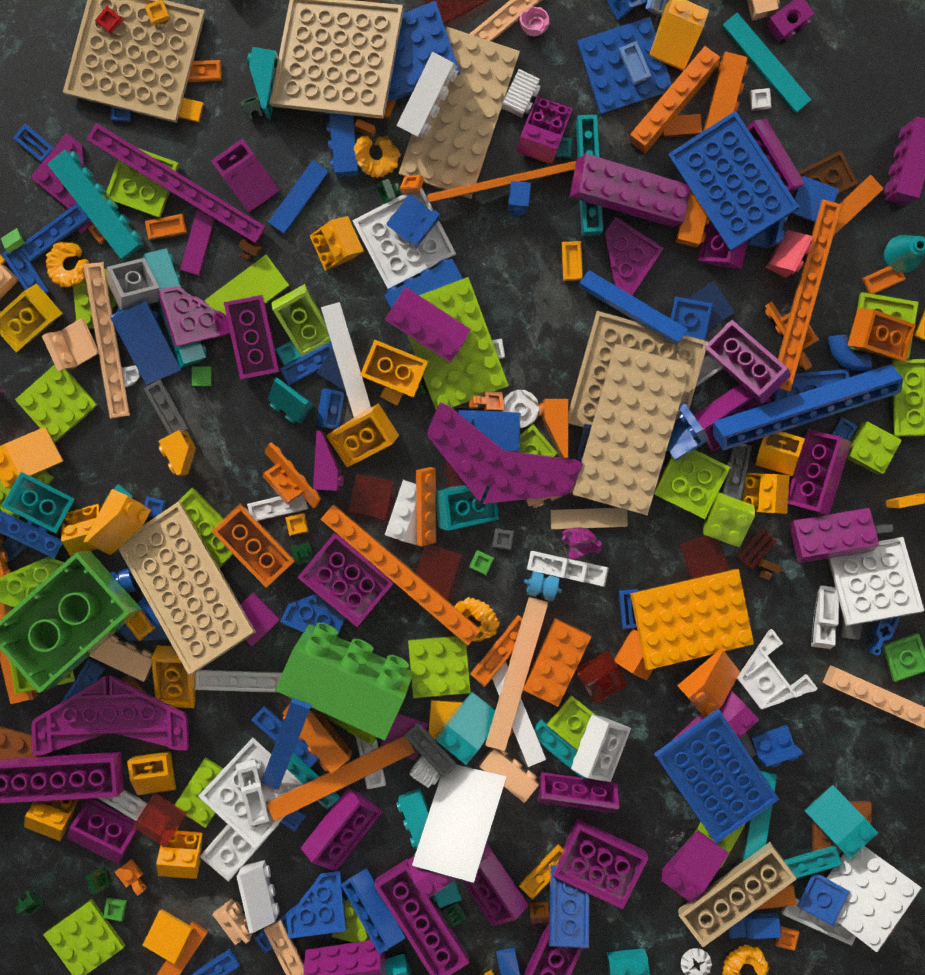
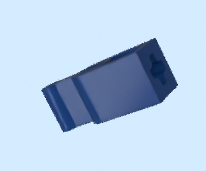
[868,616,901,656]
[729,913,781,939]

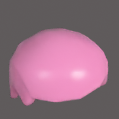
[519,6,550,37]

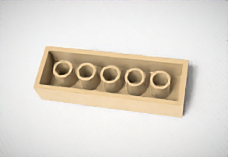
[678,842,797,947]

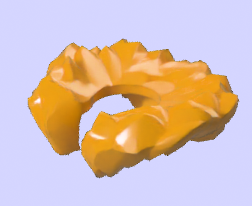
[354,135,401,178]
[46,242,90,287]
[455,597,500,641]
[722,944,769,975]

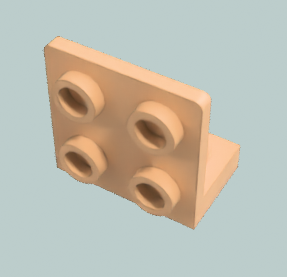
[42,318,99,372]
[212,899,253,945]

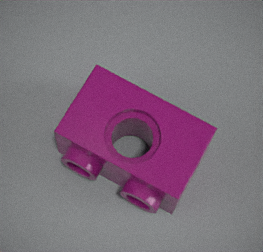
[766,0,815,42]

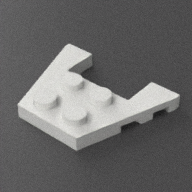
[737,629,818,709]

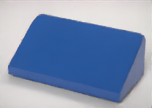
[316,389,345,429]
[496,947,520,975]

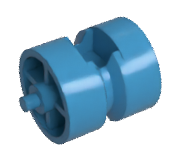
[524,571,562,602]

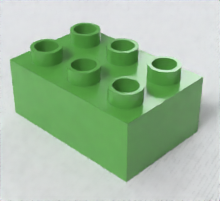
[0,551,141,693]
[275,623,414,740]

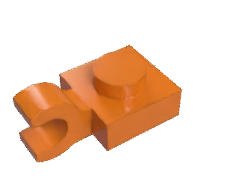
[469,392,505,412]
[115,859,147,896]

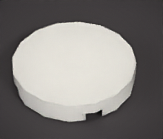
[503,390,539,428]

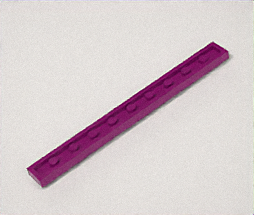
[86,123,266,244]

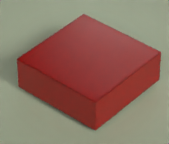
[95,6,123,35]

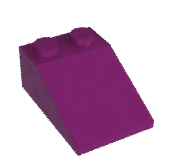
[313,431,344,491]
[662,830,728,904]

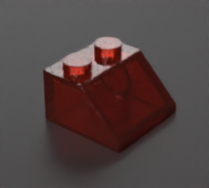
[575,650,628,705]

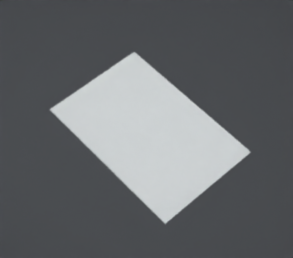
[412,765,506,883]

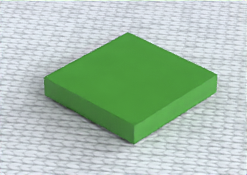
[881,633,925,682]

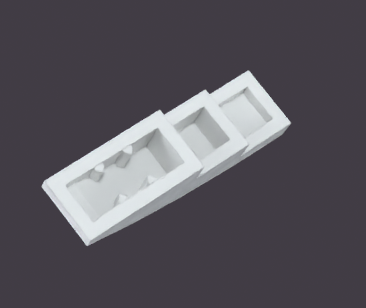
[527,551,609,586]

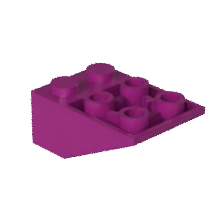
[516,96,573,164]
[211,138,280,213]

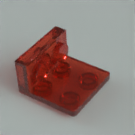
[349,474,394,519]

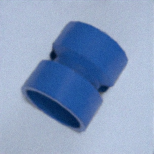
[110,568,138,593]

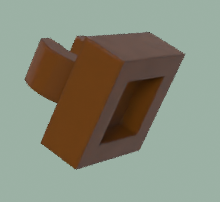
[238,238,263,261]
[757,558,782,580]
[529,902,550,925]

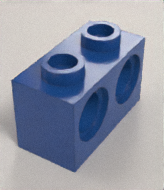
[507,181,531,216]

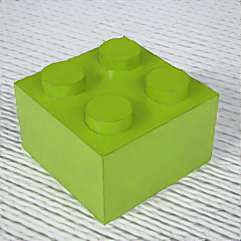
[847,422,902,474]
[703,492,755,548]

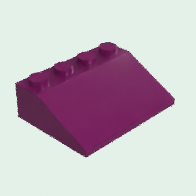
[297,532,394,627]
[553,818,649,909]

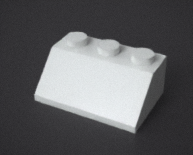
[385,480,417,545]
[571,715,631,782]
[237,860,279,933]

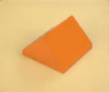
[614,628,653,680]

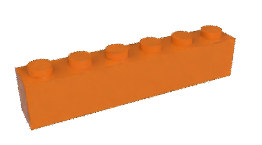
[630,46,720,154]

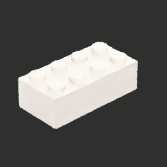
[397,52,458,138]

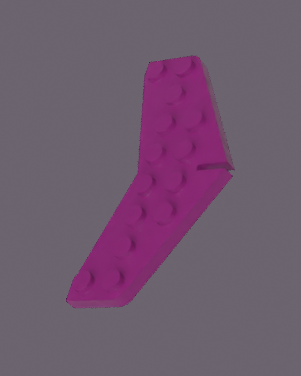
[428,402,583,504]
[31,675,189,755]

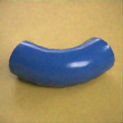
[828,335,872,372]

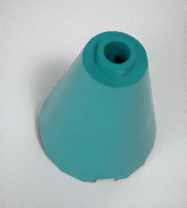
[884,235,925,273]

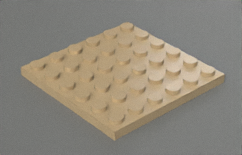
[63,0,206,123]
[270,0,404,119]
[568,311,708,451]

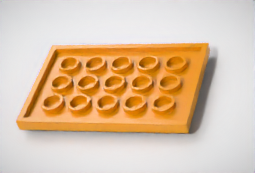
[630,569,754,670]

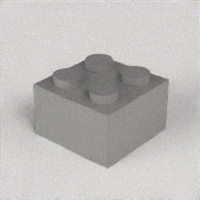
[107,258,159,311]

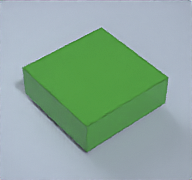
[1,228,25,253]
[192,367,212,386]
[469,550,494,575]
[103,897,127,922]

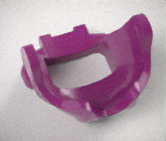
[561,527,602,560]

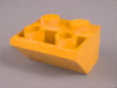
[310,216,364,271]
[159,430,196,476]
[755,432,805,476]
[742,473,790,514]
[61,504,101,556]
[127,751,176,795]
[24,799,79,841]
[156,830,203,879]

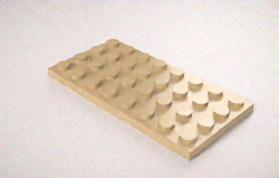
[399,27,520,199]
[572,344,691,515]
[118,502,256,675]

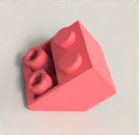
[765,230,813,278]

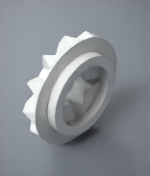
[681,948,712,975]

